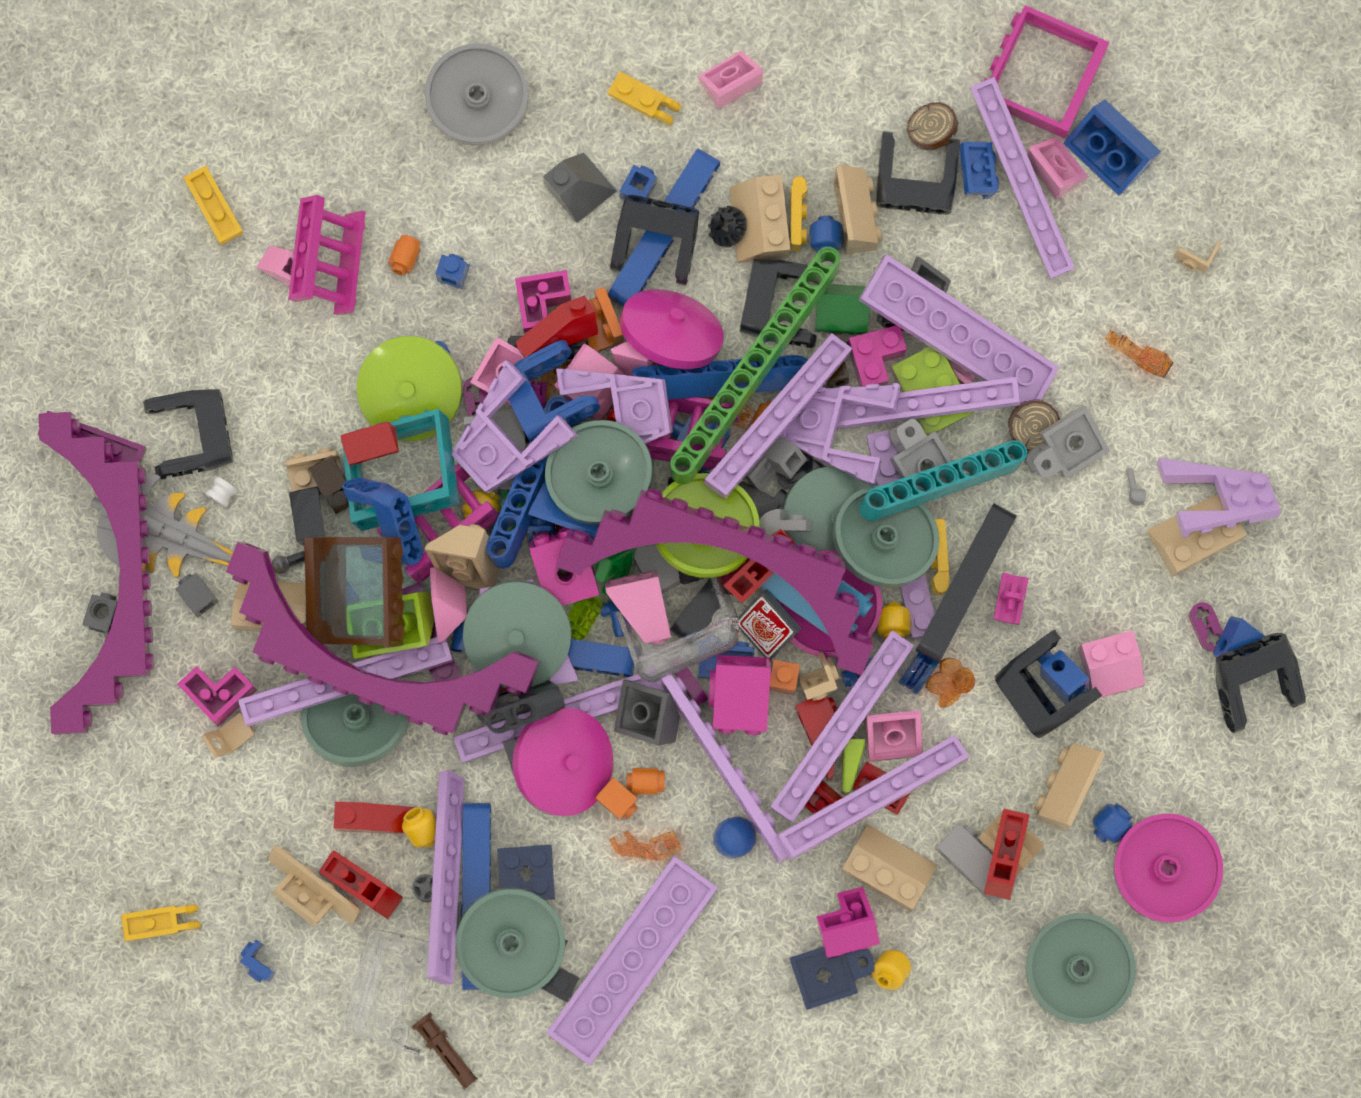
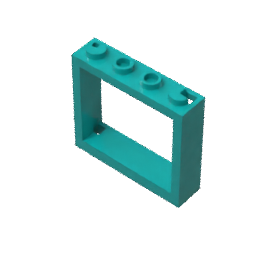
[342,409,460,531]

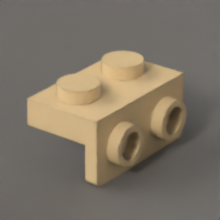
[798,652,839,700]

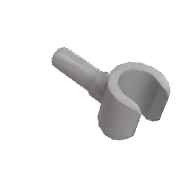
[1126,469,1146,505]

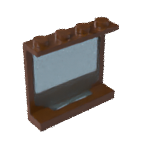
[304,537,405,648]

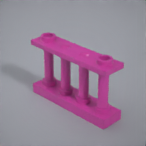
[288,195,366,315]
[645,397,740,470]
[377,464,499,584]

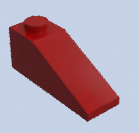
[515,295,598,358]
[721,529,797,603]
[795,696,838,781]
[333,801,416,834]
[984,808,1030,900]
[318,850,403,919]

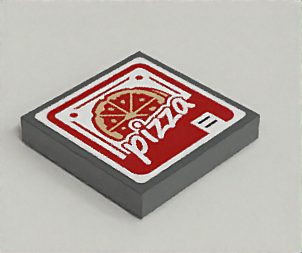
[734,589,802,661]

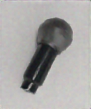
[272,551,305,574]

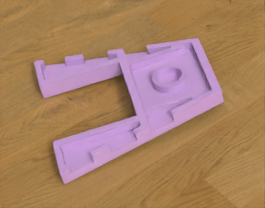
[451,360,578,493]
[556,369,673,444]
[779,383,901,486]
[1157,458,1281,537]

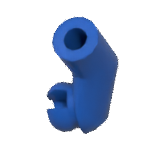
[599,600,628,637]

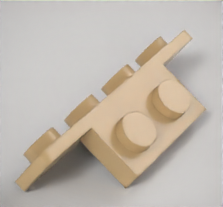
[268,845,360,927]

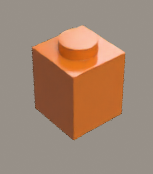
[769,660,800,695]
[595,777,638,821]

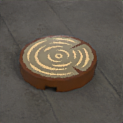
[907,102,959,150]
[1008,399,1060,451]

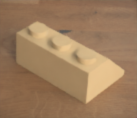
[833,165,882,255]
[729,175,790,263]
[1147,495,1247,577]
[425,525,501,590]
[230,581,306,632]
[1034,743,1105,832]
[841,824,937,912]

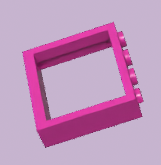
[984,5,1110,139]

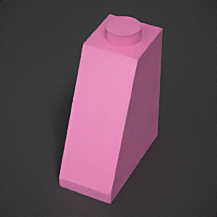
[605,570,671,645]

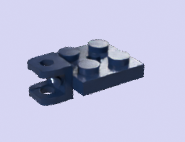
[497,844,555,900]
[789,947,875,1010]

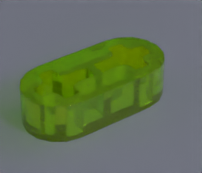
[568,596,603,640]

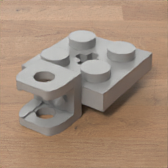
[1025,405,1110,479]
[888,418,953,491]

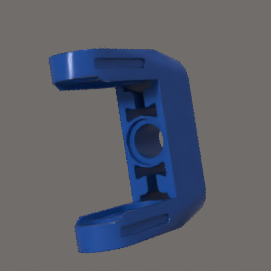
[508,340,600,442]
[342,478,423,565]

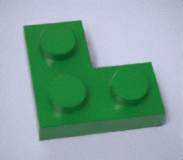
[595,547,637,597]

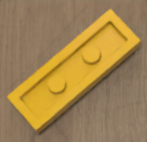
[183,165,244,245]

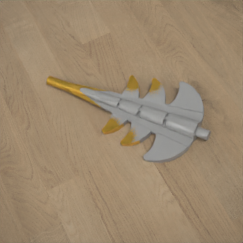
[90,473,276,577]

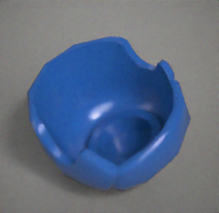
[713,816,756,859]

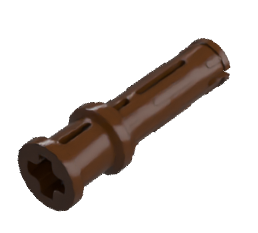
[411,1012,478,1090]

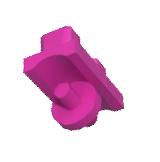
[993,572,1029,625]

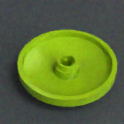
[357,336,463,441]
[655,473,760,578]

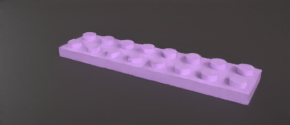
[858,254,1059,403]
[661,673,789,865]
[546,856,718,1066]

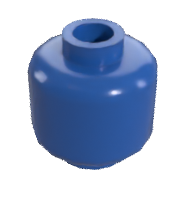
[810,215,844,253]
[1092,803,1133,843]

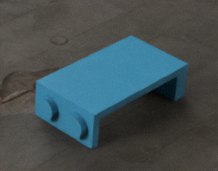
[761,540,873,635]

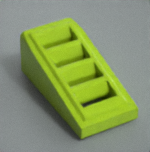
[842,739,865,795]

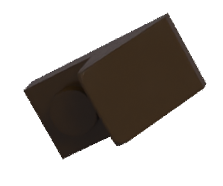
[309,455,349,514]

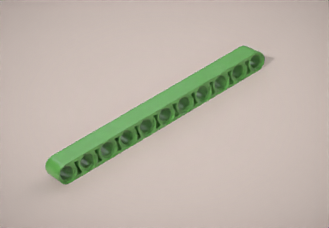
[671,247,840,484]

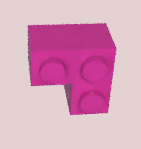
[515,270,572,334]
[848,325,907,387]
[177,666,257,727]
[816,887,880,958]

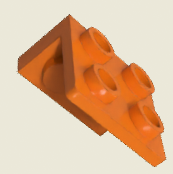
[588,287,624,352]

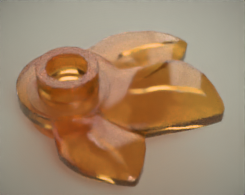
[925,658,975,708]

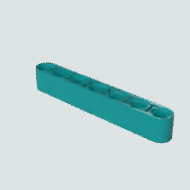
[859,440,1027,521]

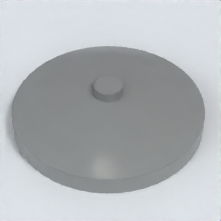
[425,43,529,146]

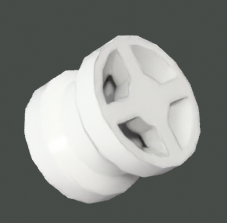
[205,476,238,509]

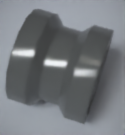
[412,874,433,903]

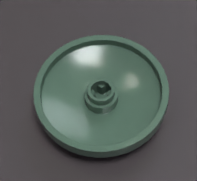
[545,420,653,525]
[782,467,872,552]
[833,485,939,588]
[463,580,571,687]
[301,694,409,767]
[455,888,565,998]
[1026,913,1136,1024]

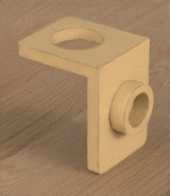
[1174,241,1222,273]
[202,712,255,758]

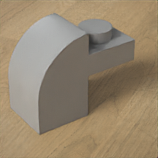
[745,437,807,490]
[759,509,813,535]

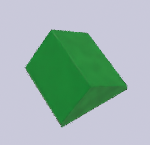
[815,283,870,335]

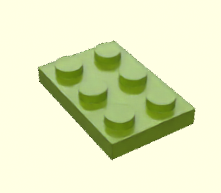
[892,347,975,435]

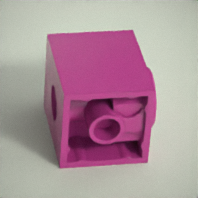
[529,526,600,605]
[708,655,771,735]

